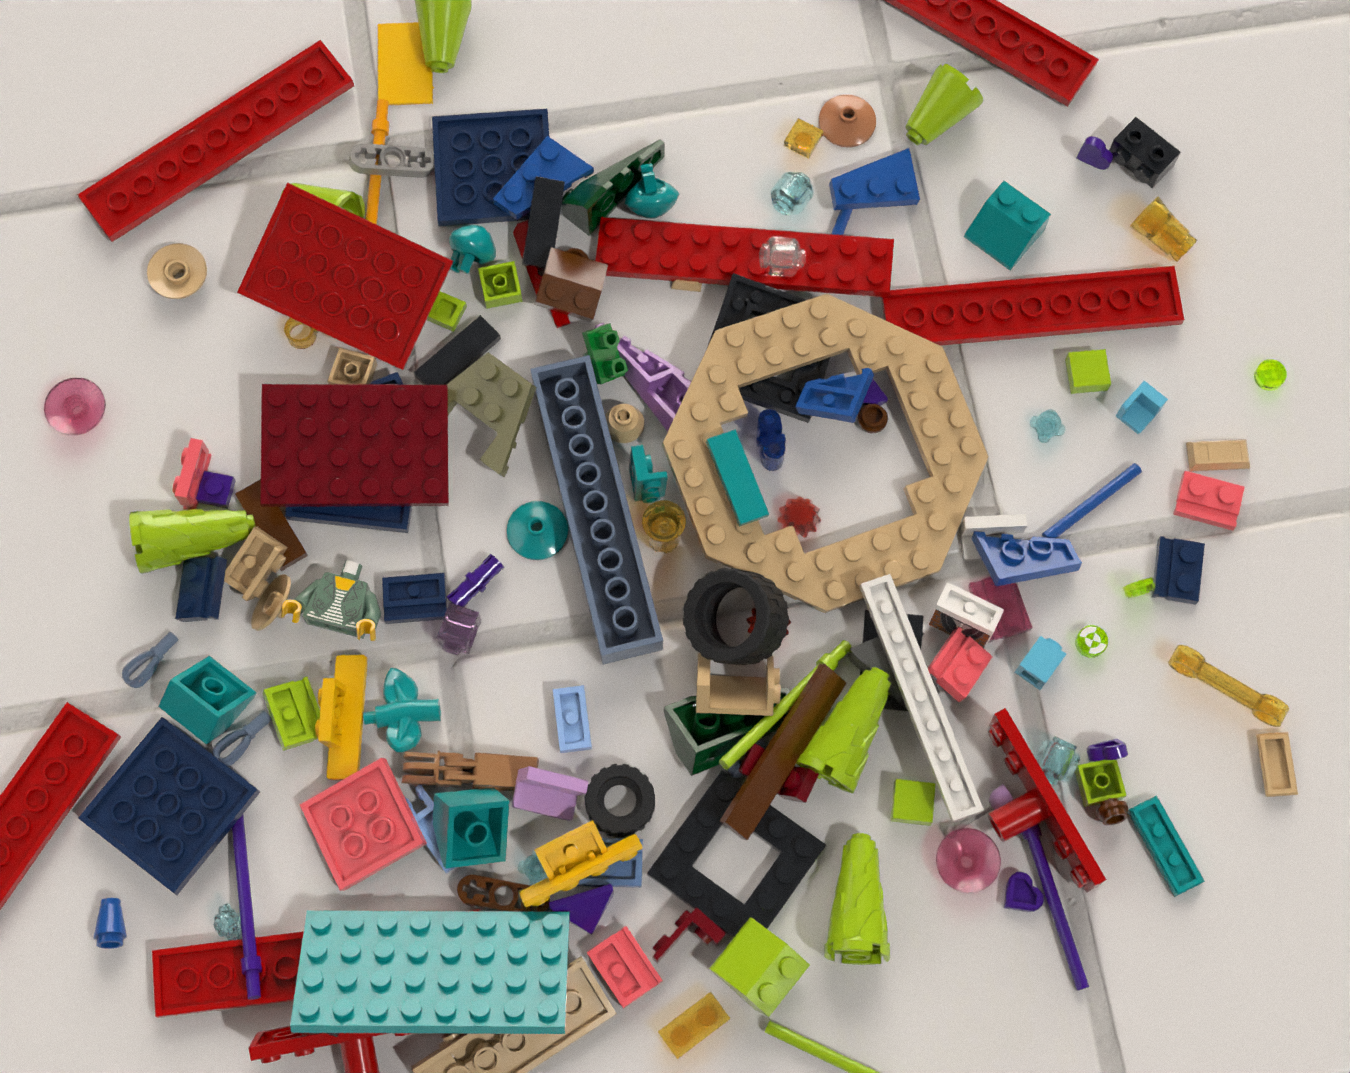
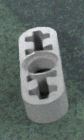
[349,144,434,178]

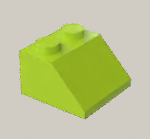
[709,917,810,1017]

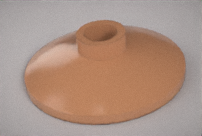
[819,95,876,147]

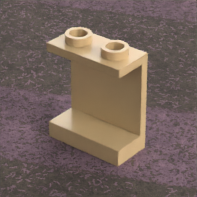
[696,653,780,716]

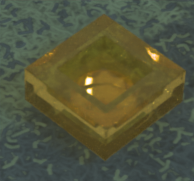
[784,118,823,159]

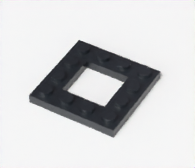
[706,273,831,423]
[647,770,826,938]

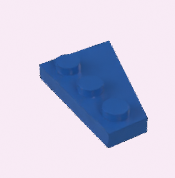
[493,136,594,220]

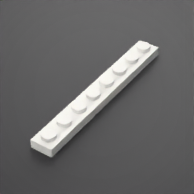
[860,574,984,823]

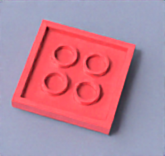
[300,758,427,891]

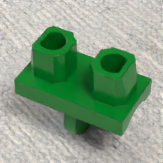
[582,323,628,384]

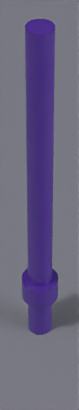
[232,814,262,1000]
[1021,824,1089,991]

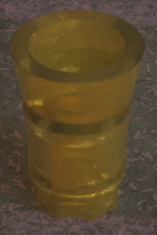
[1130,196,1198,262]
[642,500,686,554]

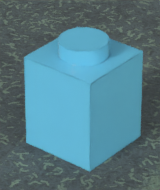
[1014,636,1066,690]

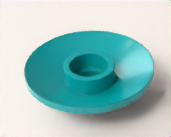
[507,501,568,560]

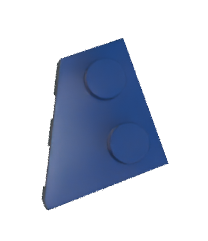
[796,368,874,423]

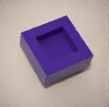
[196,471,236,509]

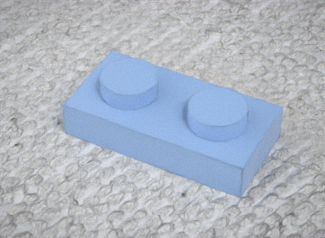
[553,685,592,753]

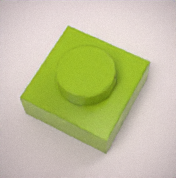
[427,291,467,332]

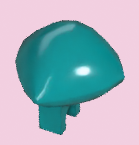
[624,163,679,219]
[449,225,496,274]

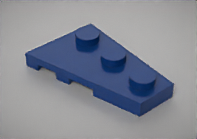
[829,148,920,210]
[971,531,1082,587]

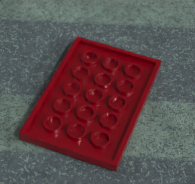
[260,384,449,507]

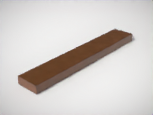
[720,664,847,840]

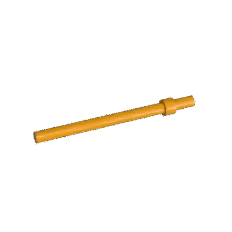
[365,99,390,224]

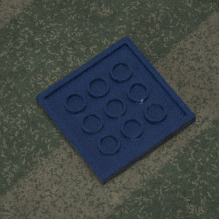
[432,108,550,226]
[78,717,260,895]

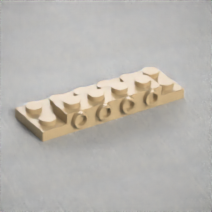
[411,956,617,1073]

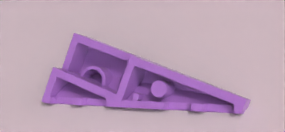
[595,323,691,432]

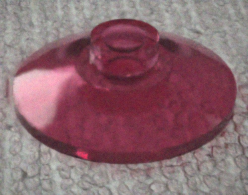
[44,378,106,435]
[936,828,1001,893]

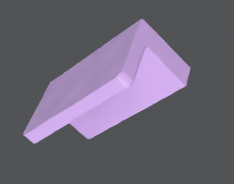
[512,766,589,821]

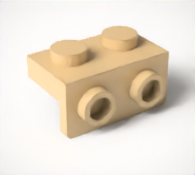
[224,527,288,601]

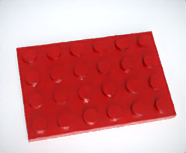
[237,182,454,370]

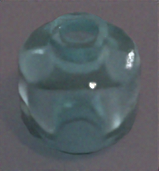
[770,171,814,216]
[1035,736,1081,786]

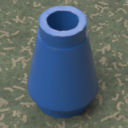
[93,898,127,949]

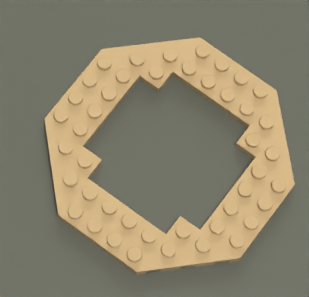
[662,294,989,613]

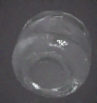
[759,237,805,277]

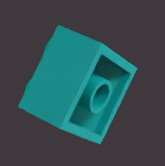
[964,181,1051,271]
[158,656,257,744]
[433,788,509,869]

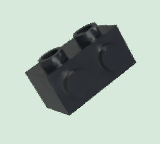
[1109,117,1181,189]

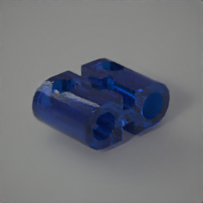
[756,409,786,471]

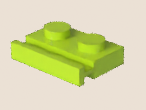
[262,677,320,751]

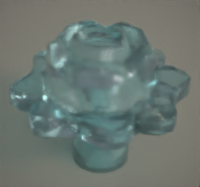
[213,903,241,941]

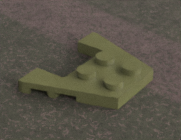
[447,352,537,477]

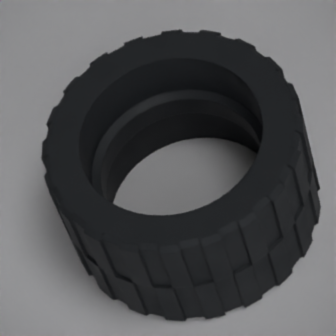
[682,568,789,665]

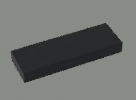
[522,176,565,269]
[414,315,501,385]

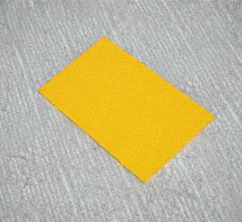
[378,22,434,105]

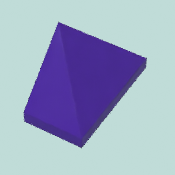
[549,884,614,935]

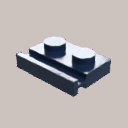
[1151,536,1205,605]
[175,556,227,622]
[382,573,448,624]

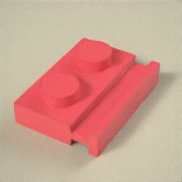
[173,438,212,510]
[1173,471,1245,531]
[928,627,993,702]
[587,926,663,1009]

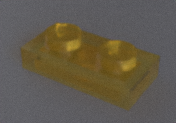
[658,992,731,1060]

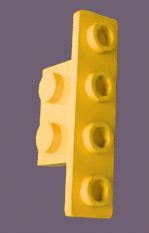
[315,655,368,780]
[519,820,643,907]

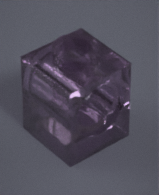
[437,603,482,655]

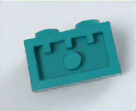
[629,445,668,503]

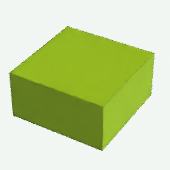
[478,261,523,309]
[1065,349,1111,394]
[1074,759,1127,807]
[891,779,936,826]

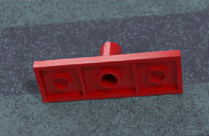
[987,708,1107,893]
[248,1026,411,1073]

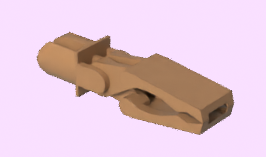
[401,751,539,791]

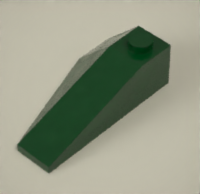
[562,139,665,236]
[663,687,791,776]

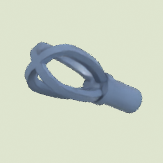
[122,632,179,688]
[213,711,272,766]

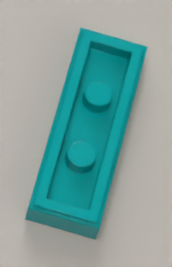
[706,429,769,527]
[1127,795,1205,897]

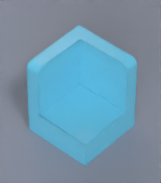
[1116,381,1168,434]

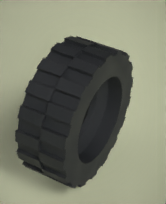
[585,764,655,838]

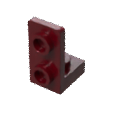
[739,744,819,803]
[652,907,726,964]

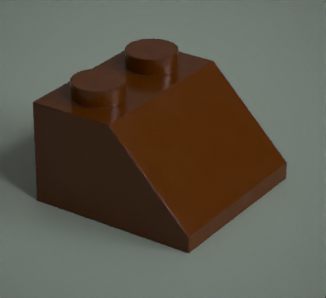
[534,247,608,322]

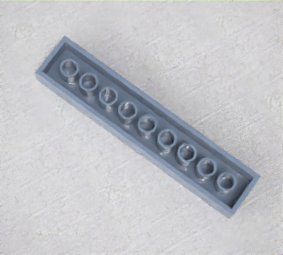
[530,355,663,665]

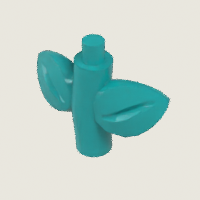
[363,668,441,752]

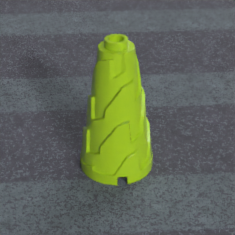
[129,509,255,574]
[797,667,891,793]
[824,833,890,965]

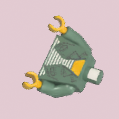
[281,560,381,641]

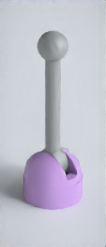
[944,785,1014,839]

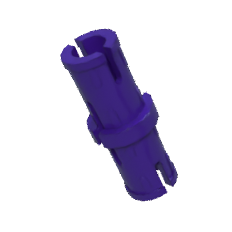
[447,553,505,611]

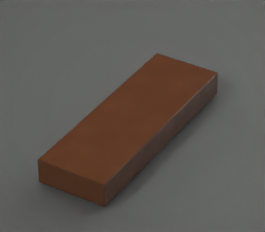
[235,479,308,571]

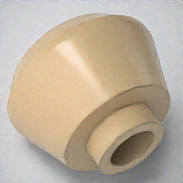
[605,404,644,443]

